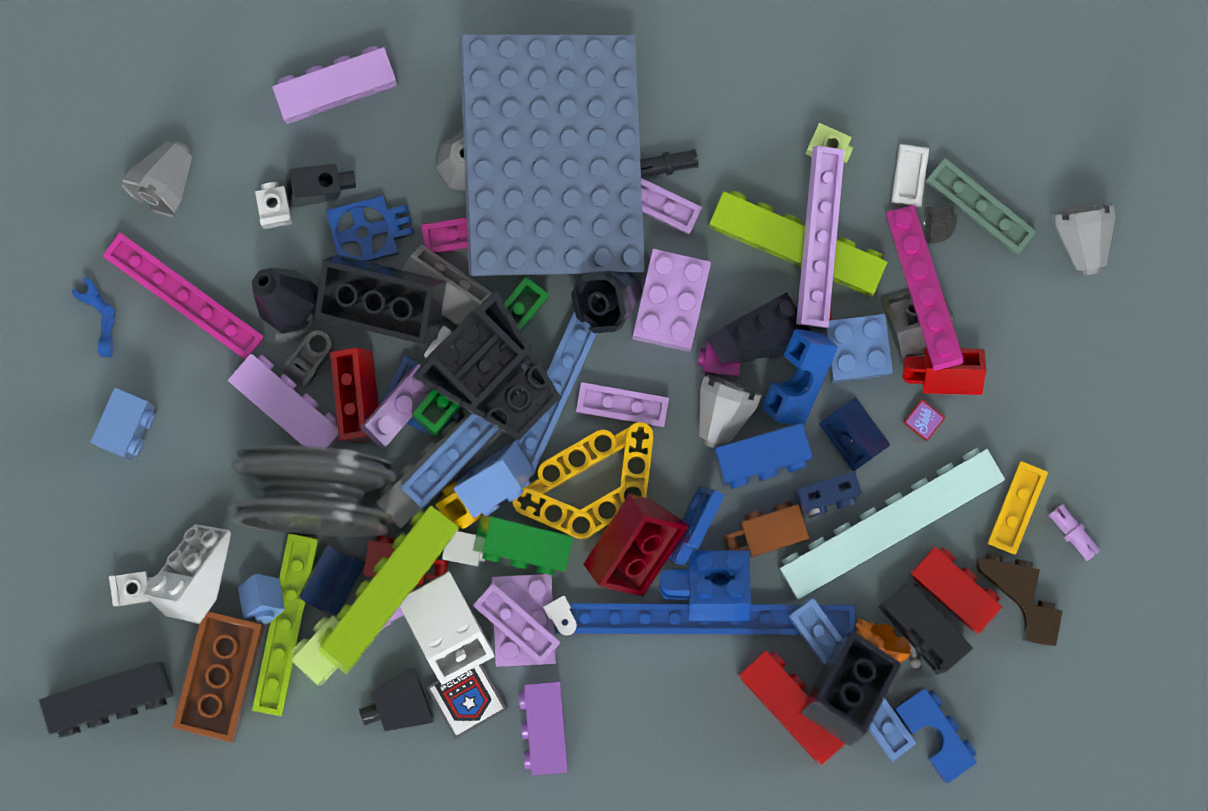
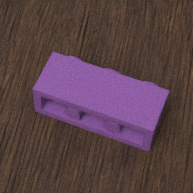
[519,682,568,775]

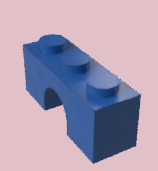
[761,329,838,426]
[893,688,977,784]

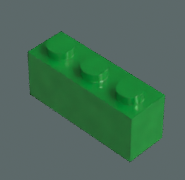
[473,516,573,576]

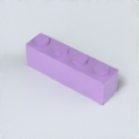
[272,46,398,124]
[228,354,339,449]

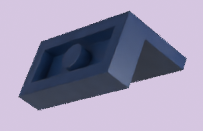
[819,397,891,471]
[298,545,365,616]

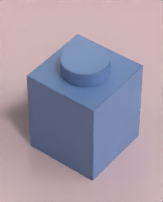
[238,573,285,624]

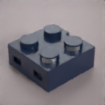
[794,471,862,518]

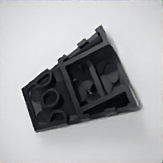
[412,290,561,440]

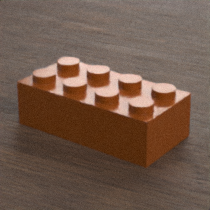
[173,611,265,743]

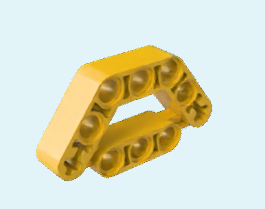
[512,422,653,540]

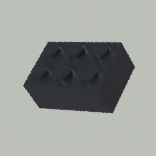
[800,630,902,746]

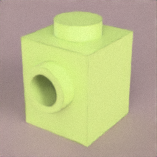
[806,123,854,163]

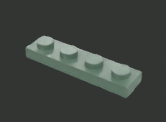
[925,158,1037,256]

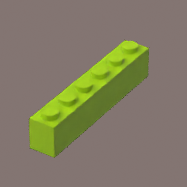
[708,190,888,298]
[318,505,459,675]

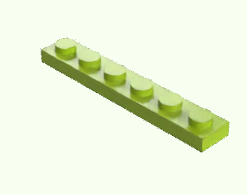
[252,534,319,716]

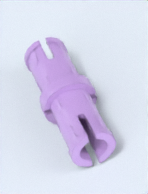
[1048,503,1101,562]

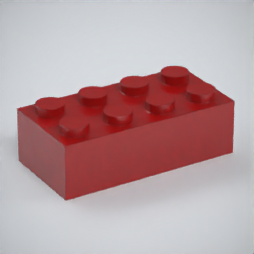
[737,651,846,765]

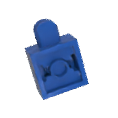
[659,551,751,621]

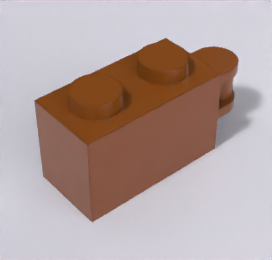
[723,501,809,557]

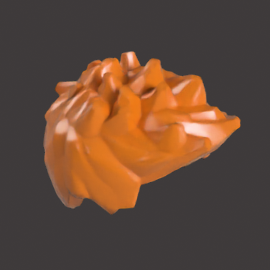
[855,618,912,663]

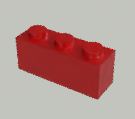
[330,347,378,443]
[908,547,1002,634]

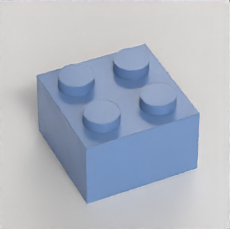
[824,314,893,384]
[90,387,157,461]
[453,441,534,518]

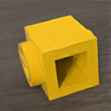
[435,481,482,529]

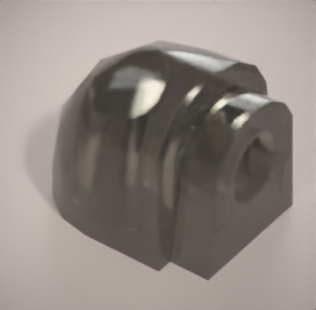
[924,207,957,244]

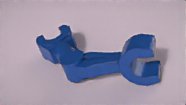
[71,277,116,357]

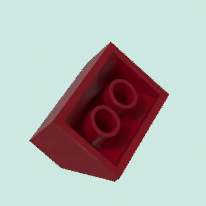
[583,494,689,596]

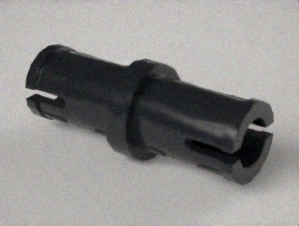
[640,149,699,178]

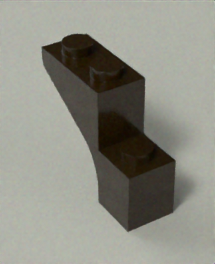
[976,553,1063,646]

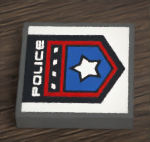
[426,664,508,739]

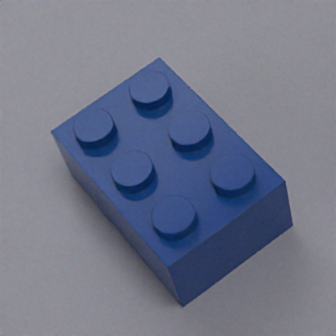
[713,423,812,490]

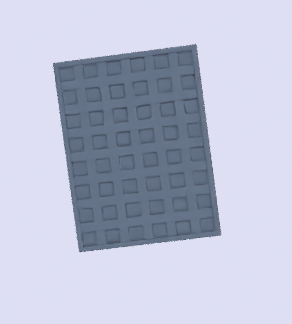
[459,35,645,276]

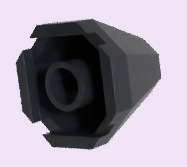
[252,268,318,334]
[571,271,643,333]

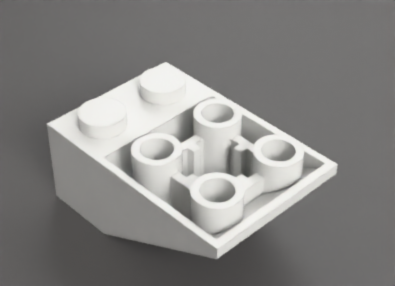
[143,524,231,623]
[400,571,495,685]

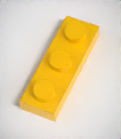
[987,461,1048,555]

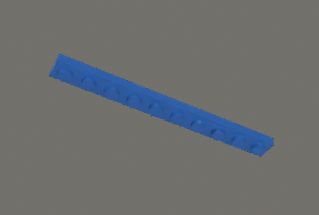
[555,603,855,635]

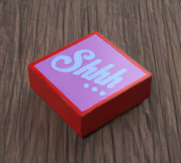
[903,400,945,442]

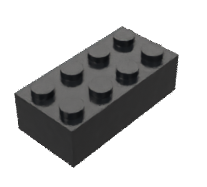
[314,255,447,345]
[38,662,173,738]

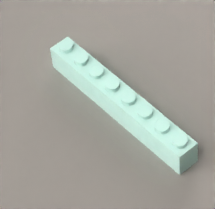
[779,448,1005,600]

